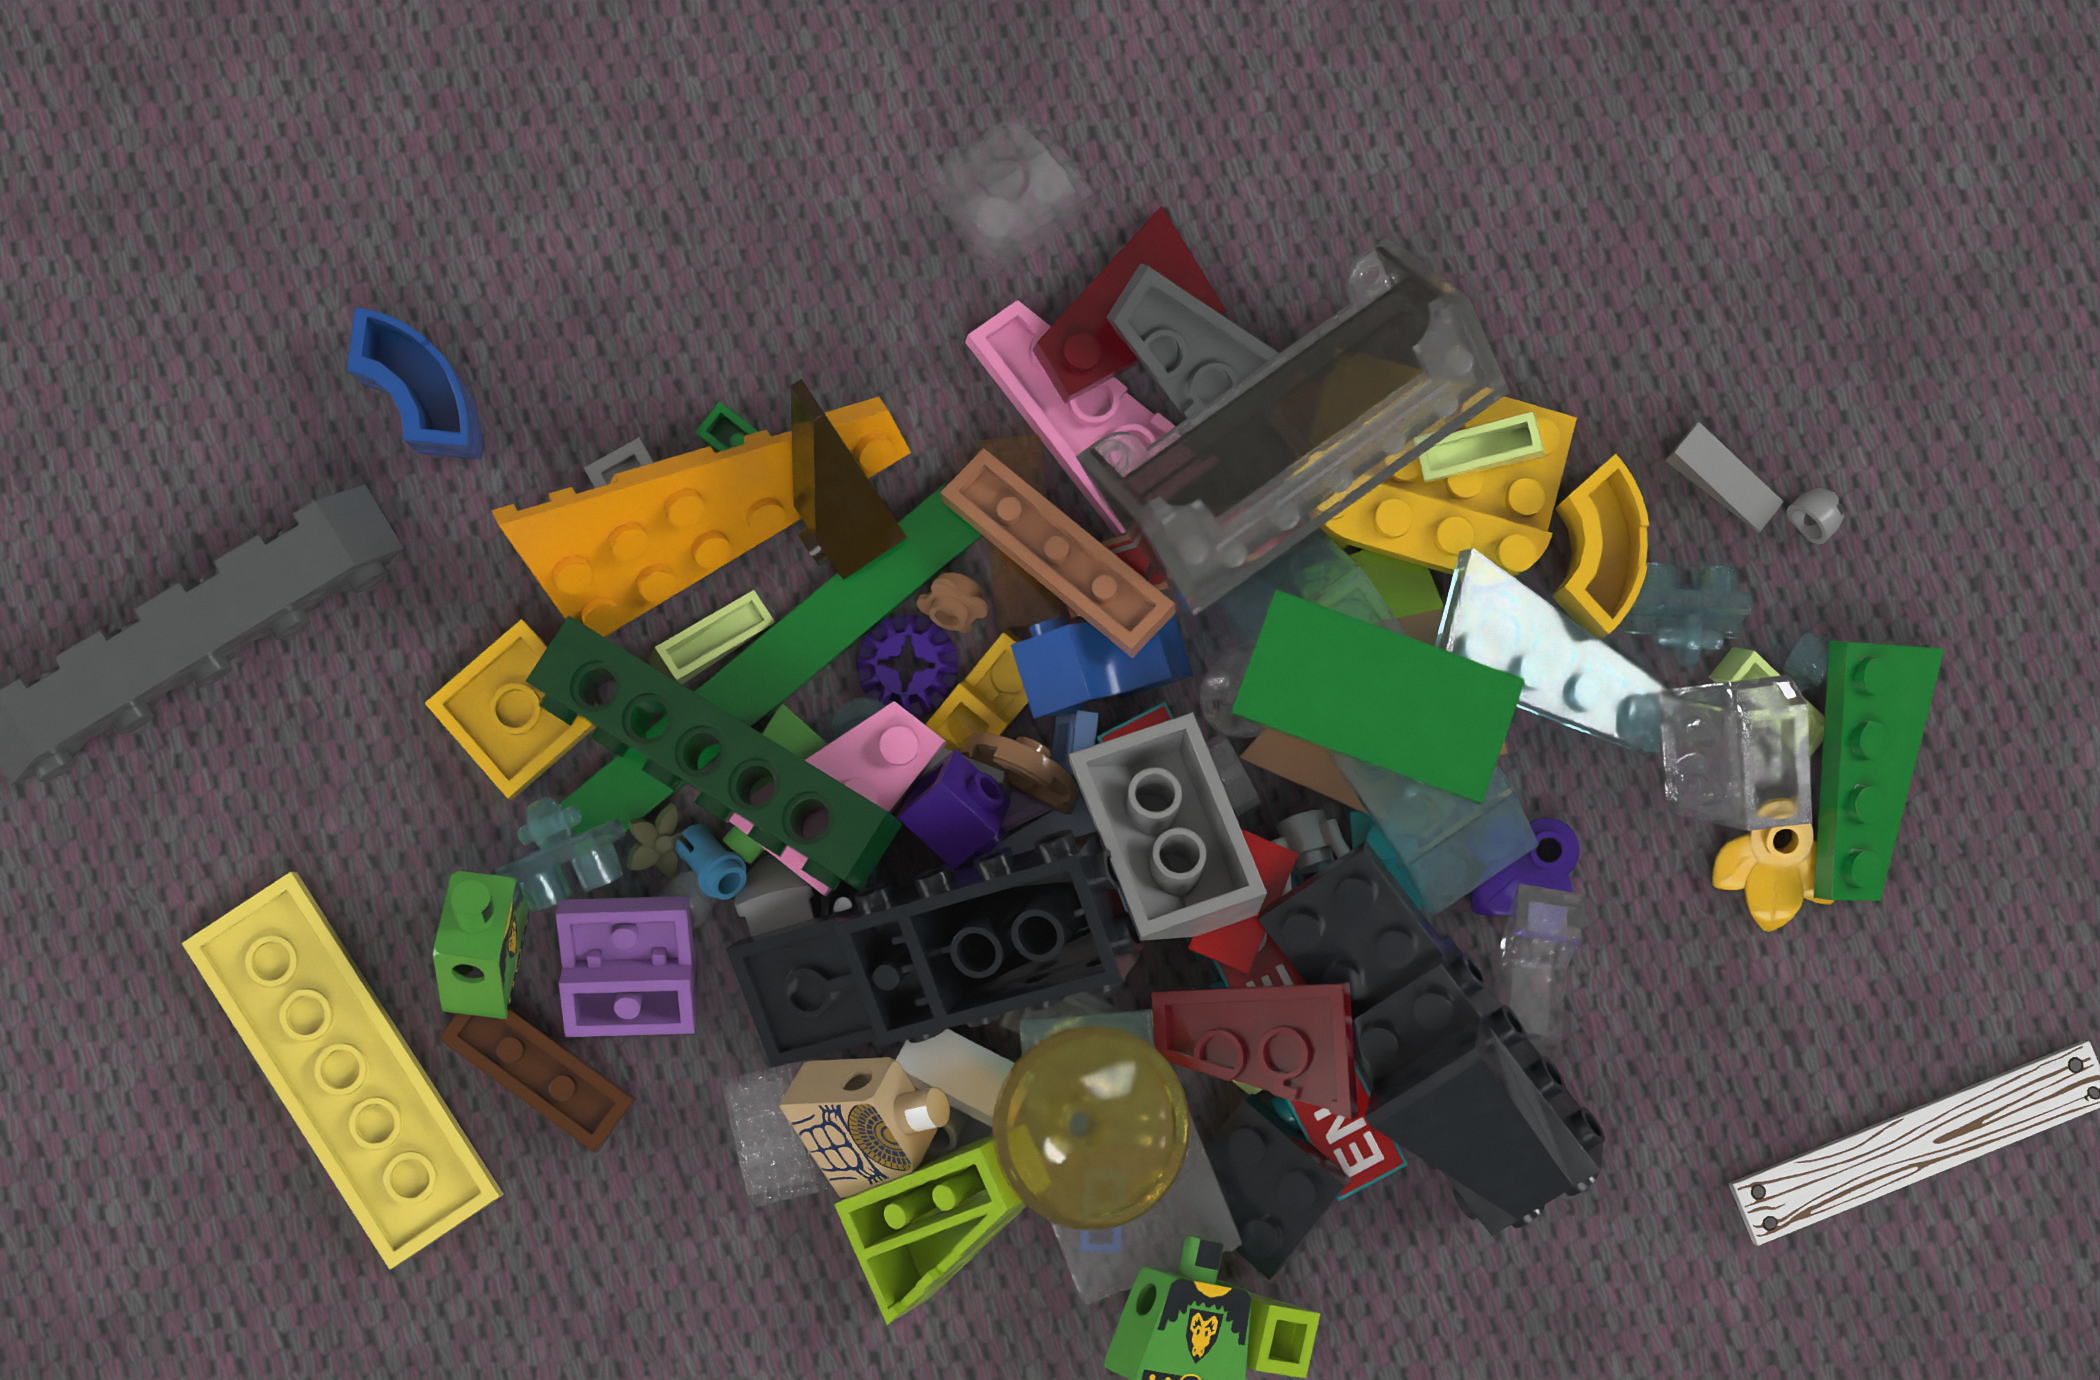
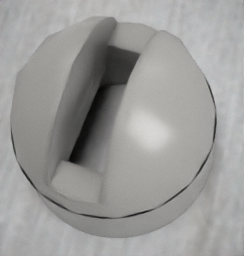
[1787,488,1845,544]

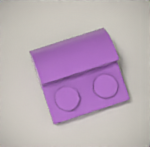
[555,896,698,1037]

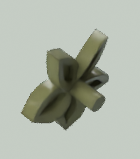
[626,803,692,879]

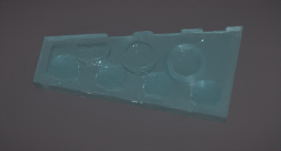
[1435,548,1673,756]

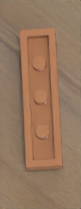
[940,448,1176,659]

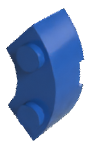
[347,307,483,460]
[1011,615,1194,719]

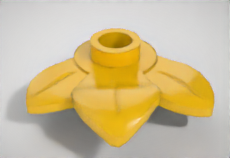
[1712,805,1835,932]

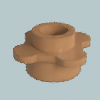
[916,573,989,633]

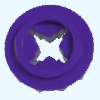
[856,614,958,716]

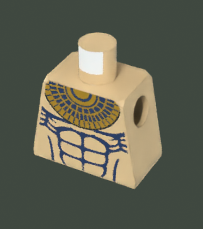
[778,1057,950,1198]

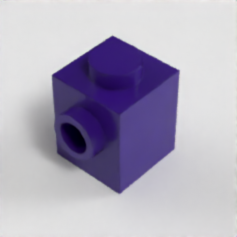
[897,749,1011,870]

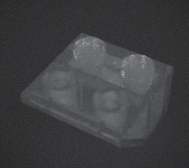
[1660,675,1812,831]

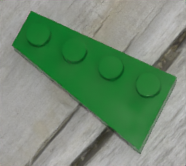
[1814,641,1945,901]

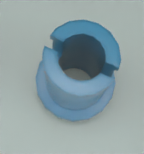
[675,824,747,900]

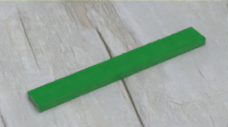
[555,482,983,858]

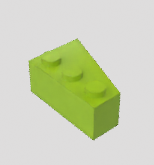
[834,1123,1050,1325]

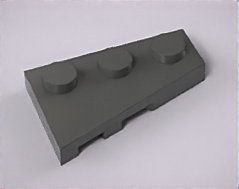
[1106,263,1298,473]

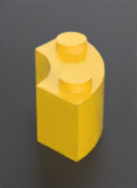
[1552,454,1649,643]

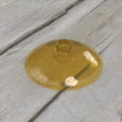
[993,1026,1190,1231]

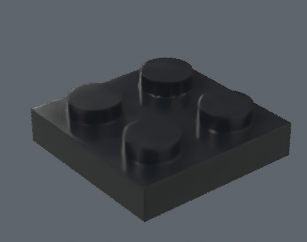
[1171,1093,1352,1280]

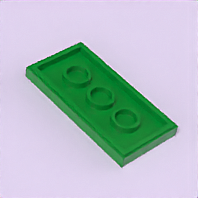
[1230,589,1526,805]

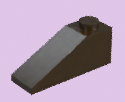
[791,379,907,580]

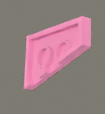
[729,701,947,896]

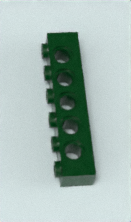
[526,615,902,891]

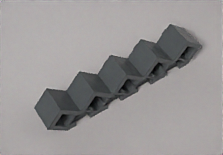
[0,484,404,785]

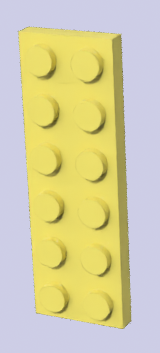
[182,872,504,1270]

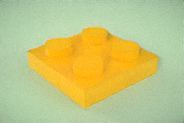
[425,619,599,800]

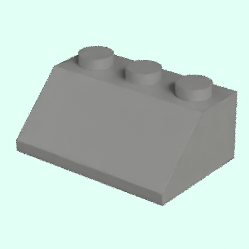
[1068,712,1267,941]

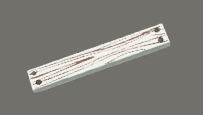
[1728,1041,2100,1246]

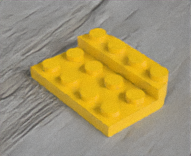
[1297,347,1577,586]

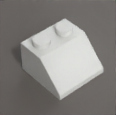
[896,1028,1036,1163]

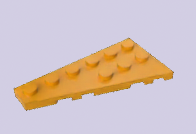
[491,397,911,637]

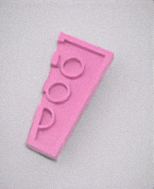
[965,300,1220,537]

